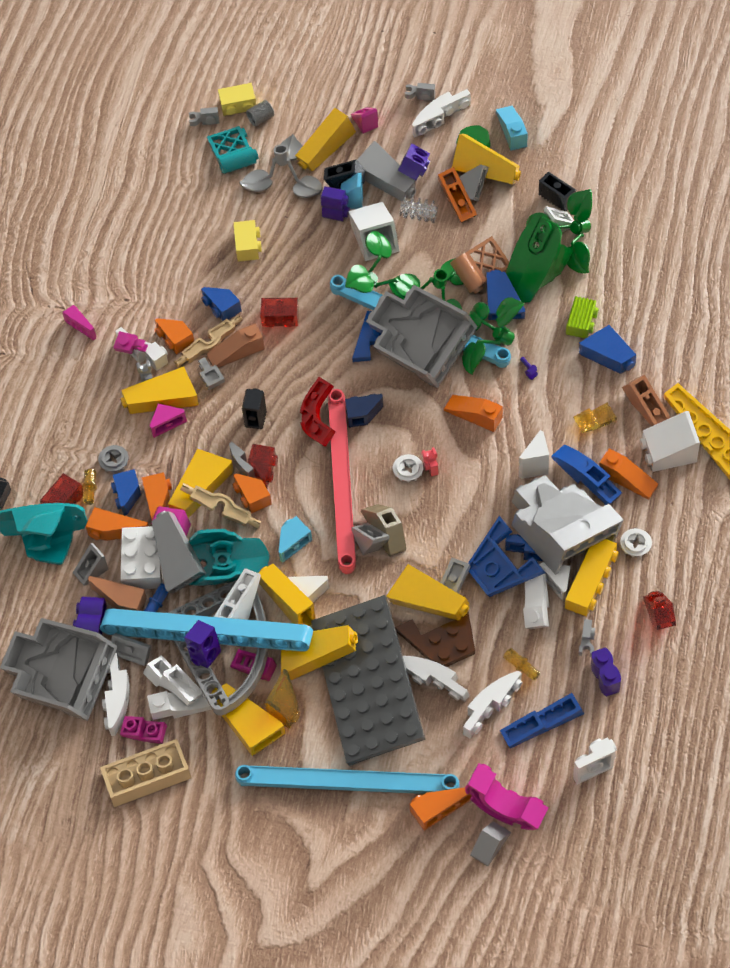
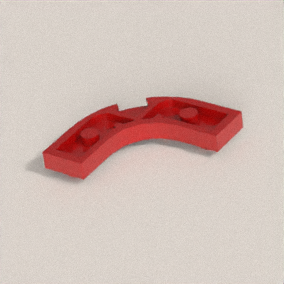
[300,377,336,447]

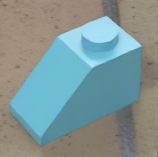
[341,173,363,209]
[279,516,312,563]

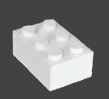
[121,526,163,589]

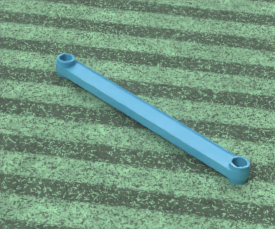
[330,275,511,368]
[235,765,460,794]

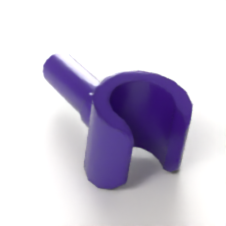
[520,357,538,380]

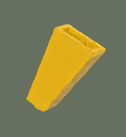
[295,108,356,172]
[452,134,521,184]
[120,367,199,414]
[168,448,234,518]
[259,563,316,626]
[386,564,470,620]
[281,625,358,680]
[210,683,286,756]

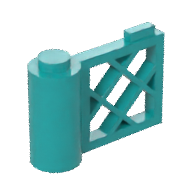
[207,126,259,174]

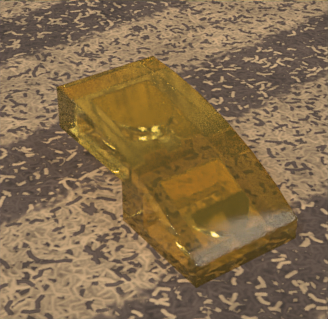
[573,402,617,433]

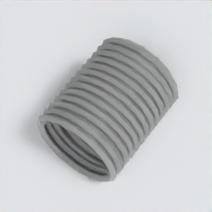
[246,100,274,127]

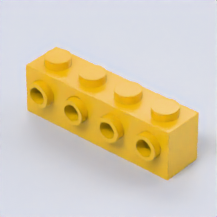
[565,539,619,617]

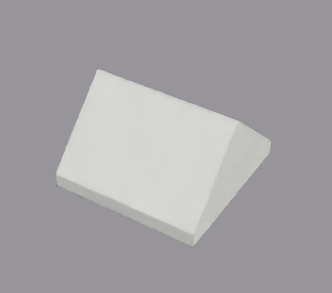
[519,430,549,479]

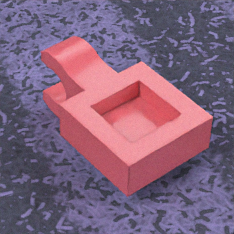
[421,447,438,477]

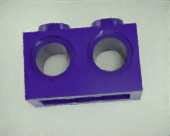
[398,143,430,181]
[184,620,221,669]

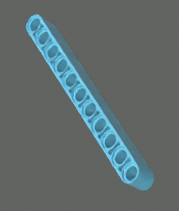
[100,609,313,651]

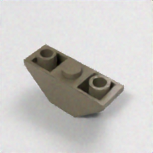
[361,504,406,557]

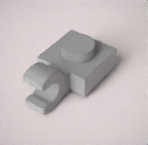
[405,83,435,101]
[189,107,220,126]
[198,357,225,390]
[136,360,152,382]
[579,619,595,657]

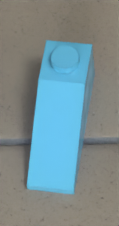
[496,106,528,151]

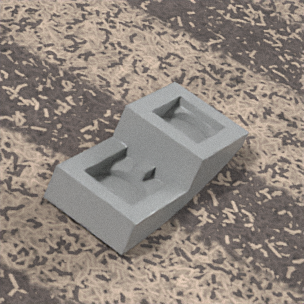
[229,441,255,478]

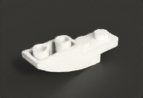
[412,89,471,138]
[102,653,130,736]
[403,656,470,702]
[463,671,523,739]

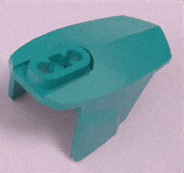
[0,503,88,565]
[188,529,270,586]

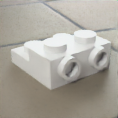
[573,737,617,785]

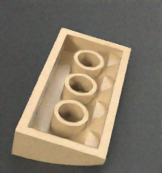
[100,739,192,807]

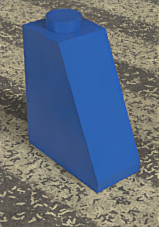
[486,270,525,320]
[579,325,636,374]

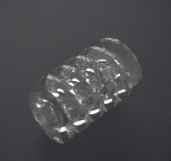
[400,195,439,223]

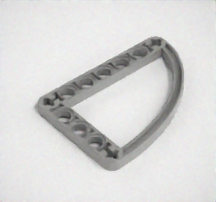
[168,579,268,715]

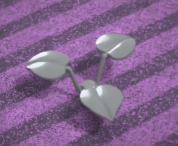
[240,134,323,198]

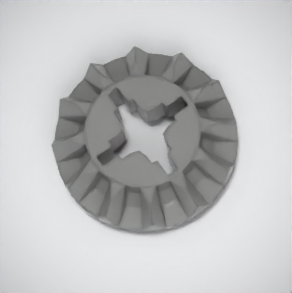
[98,445,129,473]

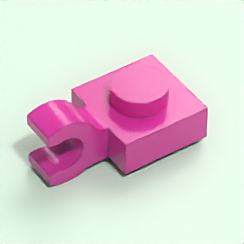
[113,331,148,354]

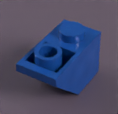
[201,287,242,321]
[111,469,141,516]

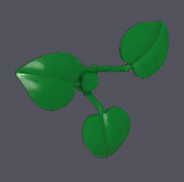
[526,189,592,274]
[345,231,419,298]
[389,258,463,310]
[462,297,524,375]

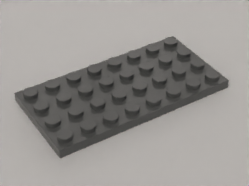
[311,595,426,766]

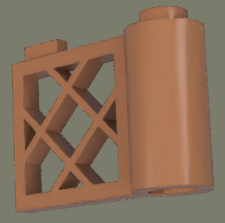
[450,236,509,294]

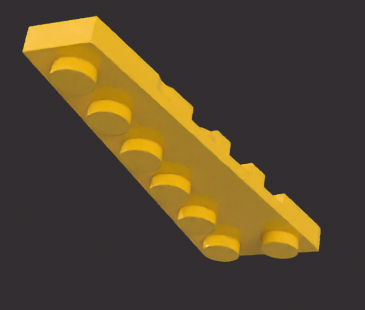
[664,383,730,480]

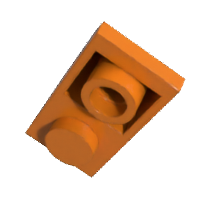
[155,318,194,355]
[232,473,272,513]

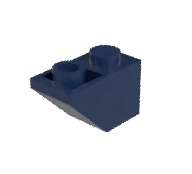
[345,394,383,428]

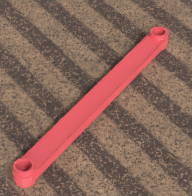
[328,389,356,574]

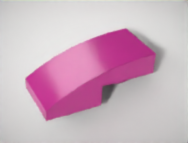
[120,716,167,744]

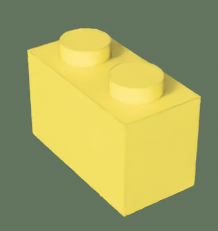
[218,83,256,116]
[234,220,262,262]

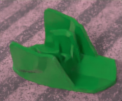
[506,216,573,303]

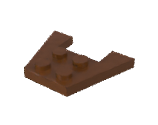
[395,595,475,667]

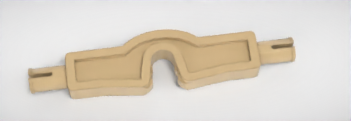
[174,315,243,368]
[180,483,261,529]

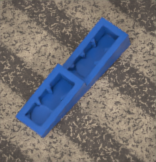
[500,693,584,748]

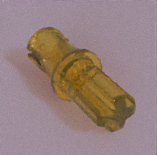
[82,469,97,505]
[503,648,540,680]

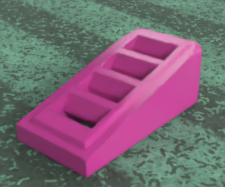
[62,305,96,340]
[230,649,277,681]

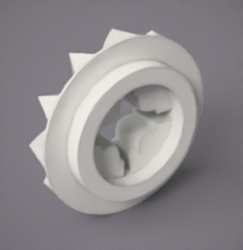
[393,454,423,483]
[620,528,652,558]

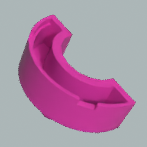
[465,763,549,830]

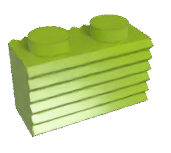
[566,296,599,339]

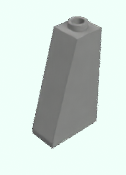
[357,141,416,203]
[152,511,206,593]

